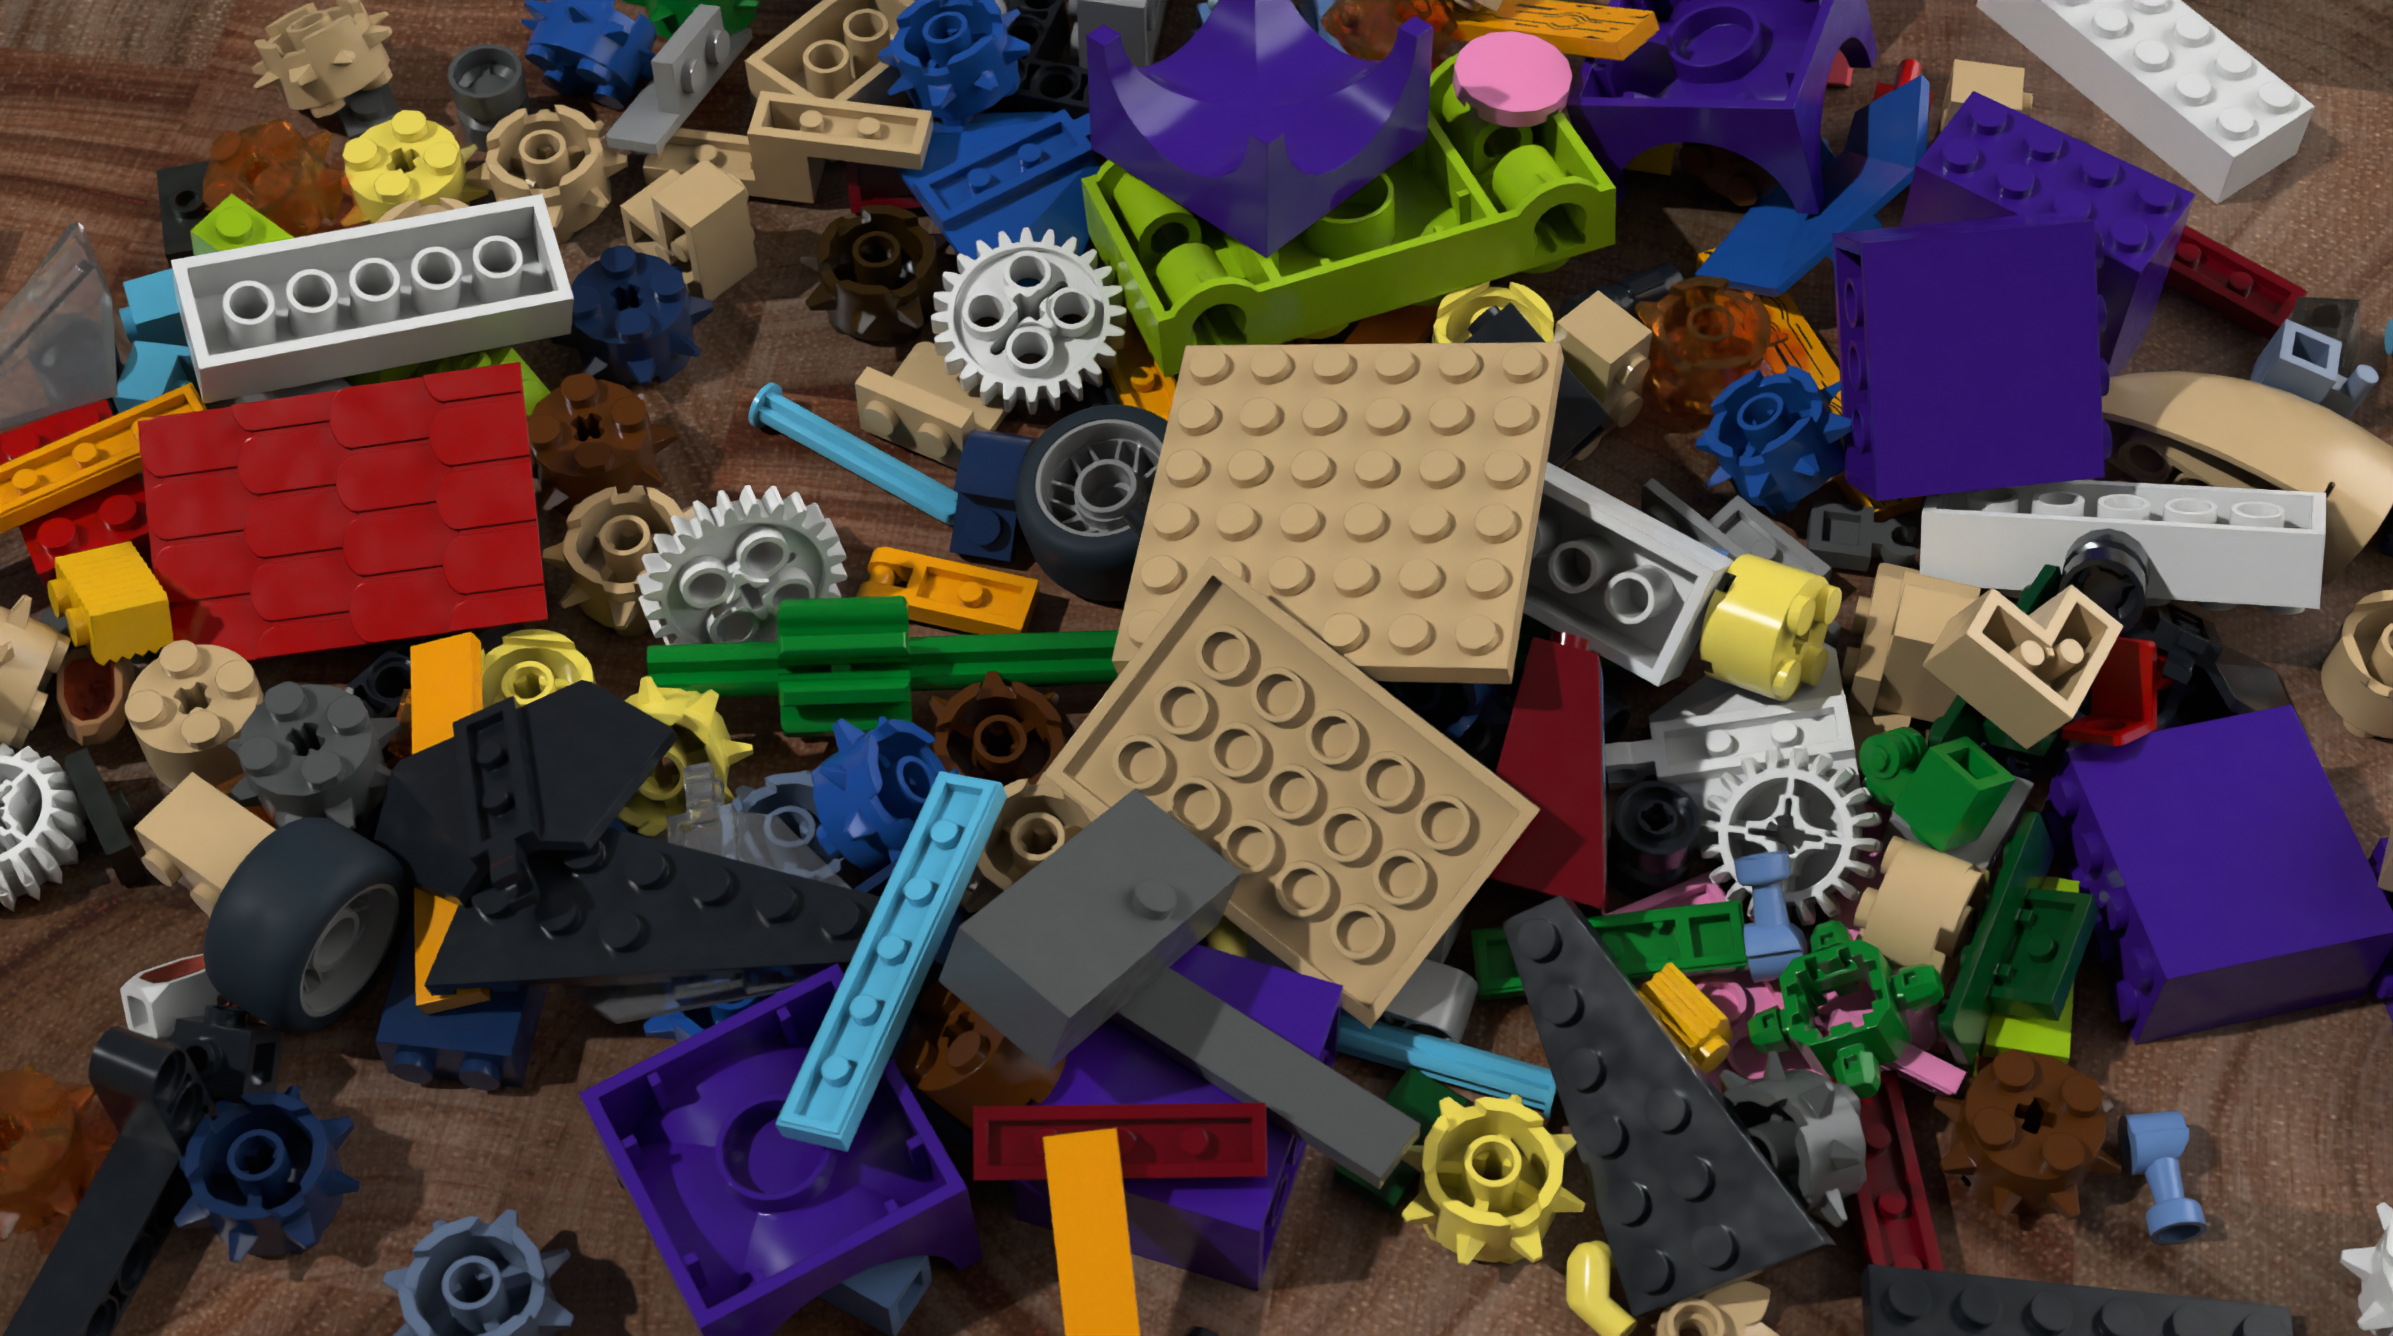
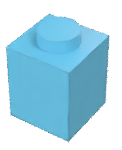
[119,268,188,346]

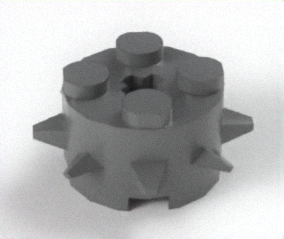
[227,681,401,830]
[1718,1051,1867,1227]

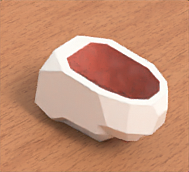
[120,954,230,1042]

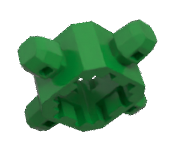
[1747,920,1944,1100]

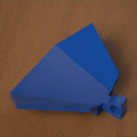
[1694,74,1930,298]
[894,109,1100,294]

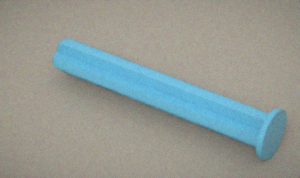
[748,382,958,525]
[1338,1010,1559,1119]

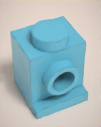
[112,340,200,413]

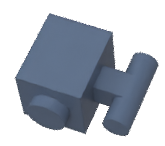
[2249,319,2379,419]

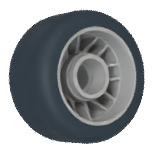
[1015,405,1168,601]
[203,817,410,1034]

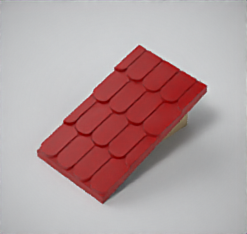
[138,362,548,663]

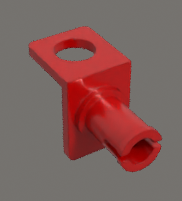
[2061,637,2175,746]

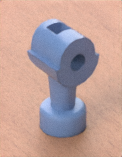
[1733,851,1808,983]
[2117,1110,2207,1245]

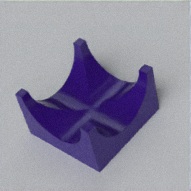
[1086,0,1433,258]
[1566,0,1878,214]
[579,963,983,1336]

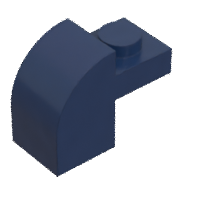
[950,429,1038,562]

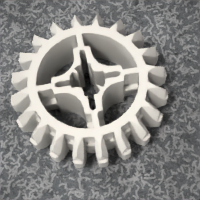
[0,742,88,911]
[1700,745,1883,925]

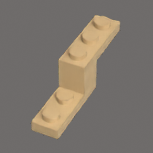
[643,91,934,203]

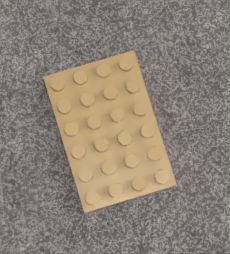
[1044,556,1540,1029]

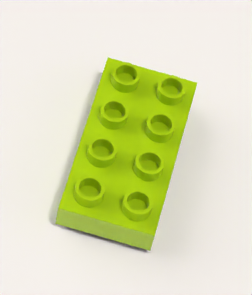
[1081,53,1616,378]

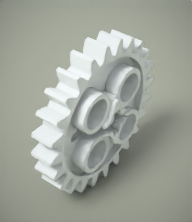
[931,227,1127,415]
[637,485,847,645]

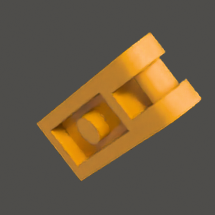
[856,547,1040,635]

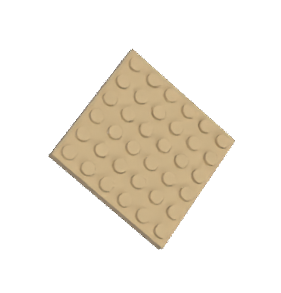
[1112,342,1564,684]

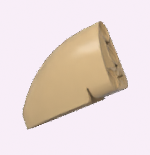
[2102,371,2393,585]

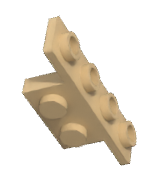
[1841,563,1920,778]

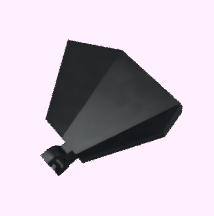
[2014,603,2290,715]
[373,680,679,913]

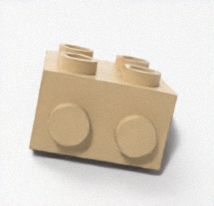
[855,341,1008,470]

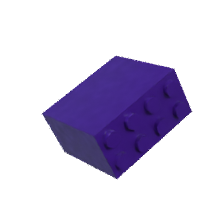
[1900,91,2196,377]
[1832,211,2112,501]
[2040,704,2393,1045]
[1007,944,1343,1292]

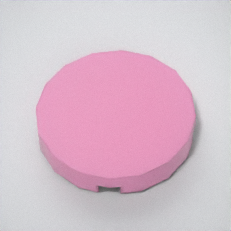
[1452,31,1573,128]

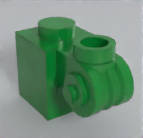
[1859,727,2016,852]

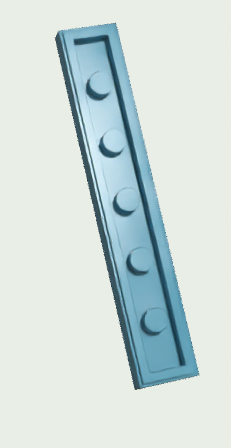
[775,771,1007,1152]

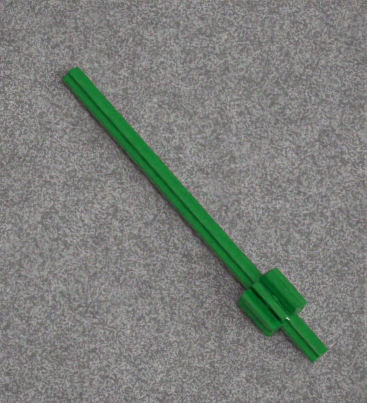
[647,596,1621,738]

